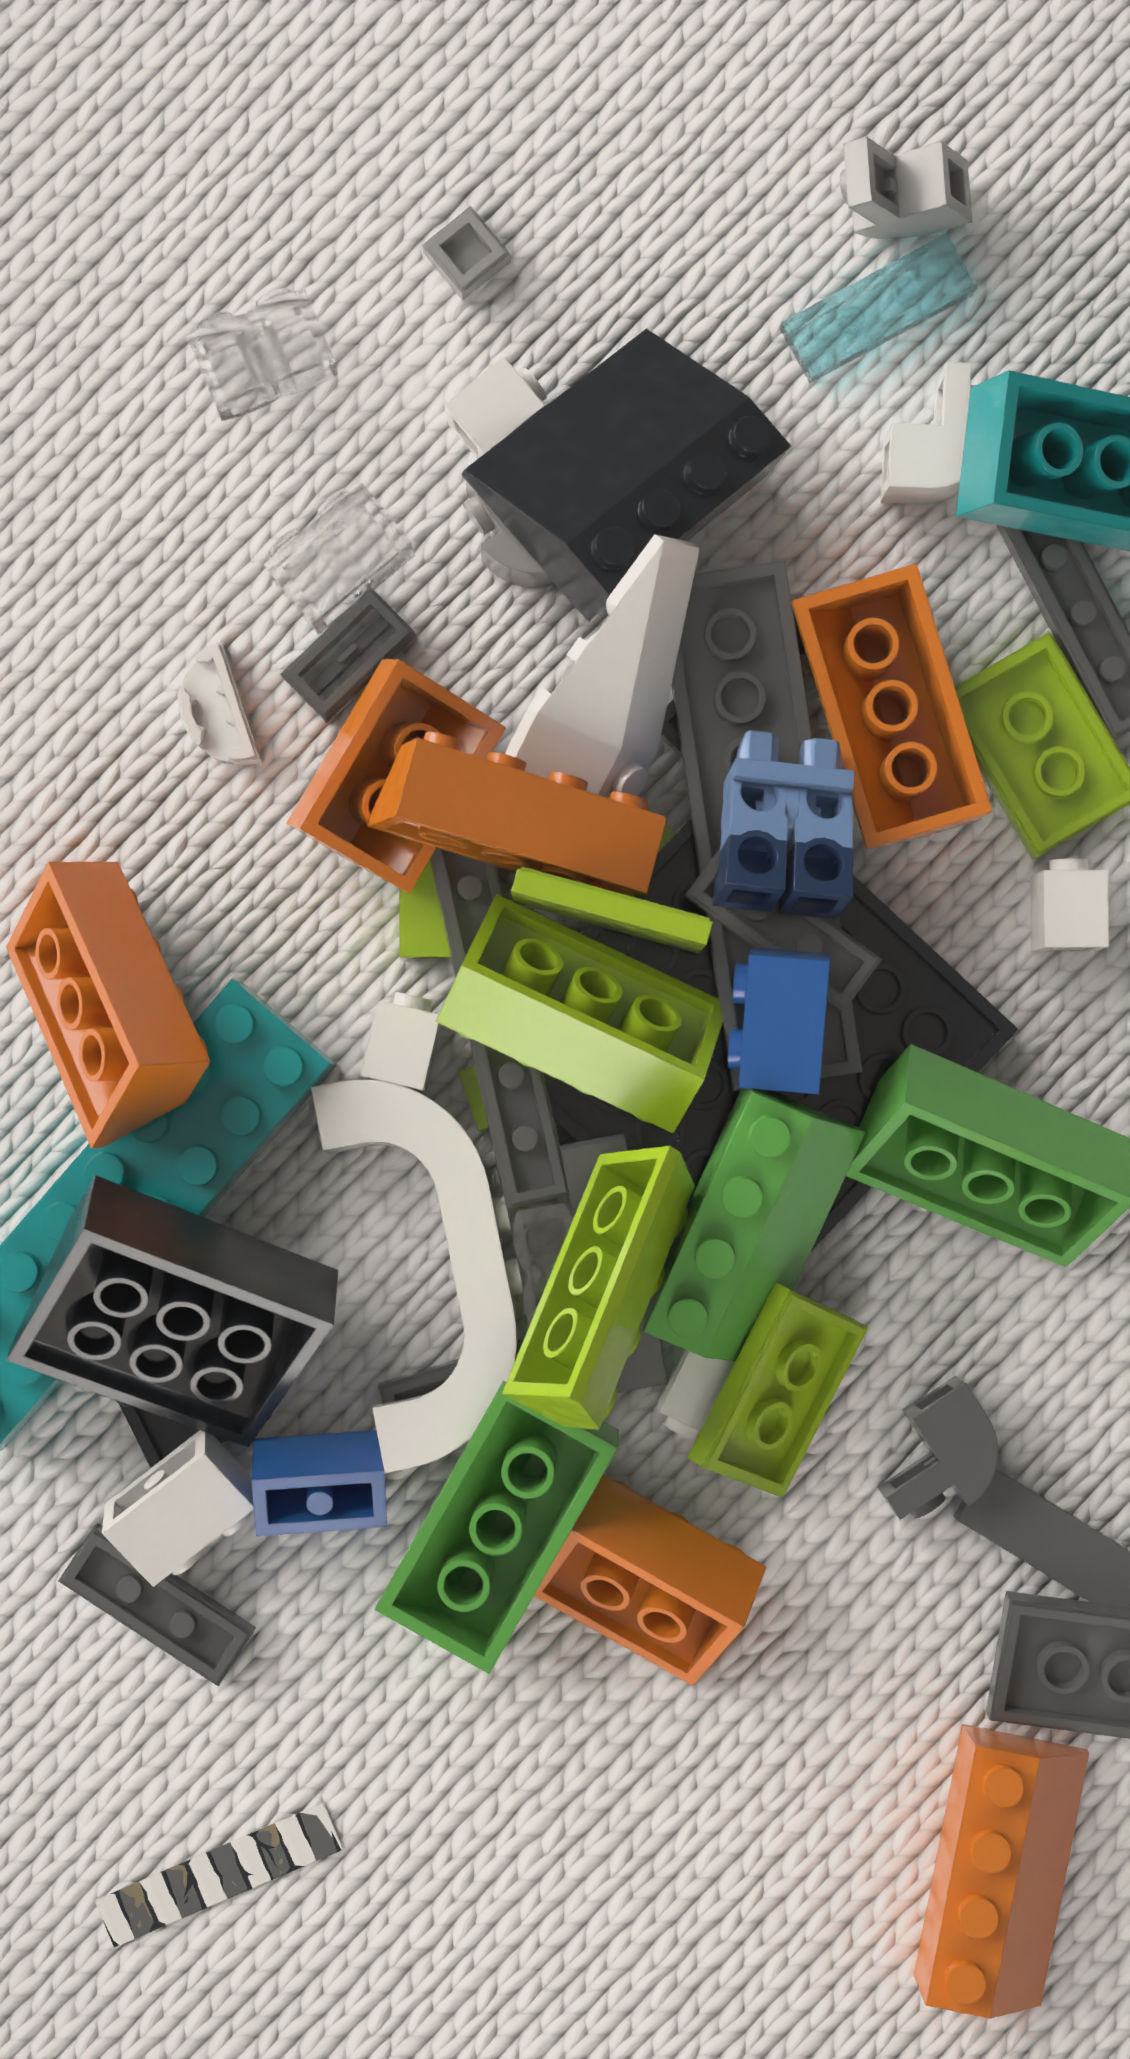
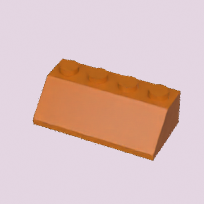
[791,563,992,850]
[367,732,667,896]
[6,862,210,1149]
[914,1724,1089,2019]

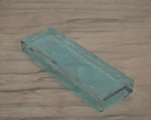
[780,233,977,383]

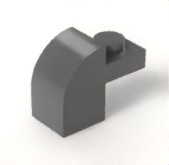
[877,1376,998,1520]

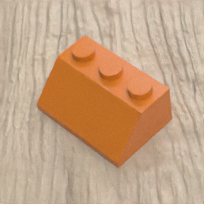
[286,659,507,894]
[534,1474,766,1685]

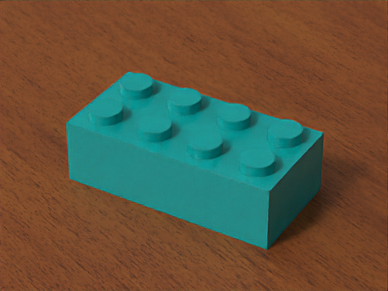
[956,370,1130,551]

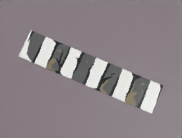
[94,1802,343,1948]

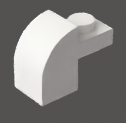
[880,362,976,505]

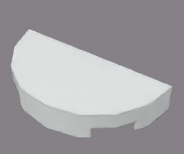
[177,640,263,766]

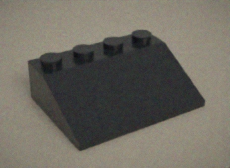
[462,328,791,622]
[6,1175,338,1448]

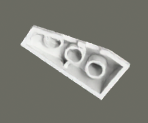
[505,535,700,798]

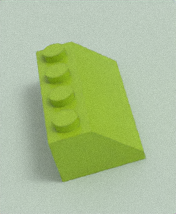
[435,894,723,1133]
[502,1146,695,1430]

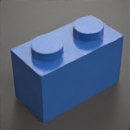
[728,948,831,1094]
[251,1430,387,1537]

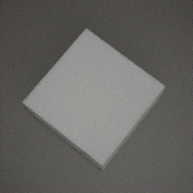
[422,206,511,301]

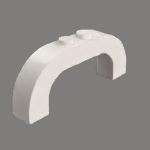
[311,1080,525,1473]

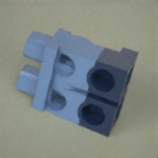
[712,730,854,919]

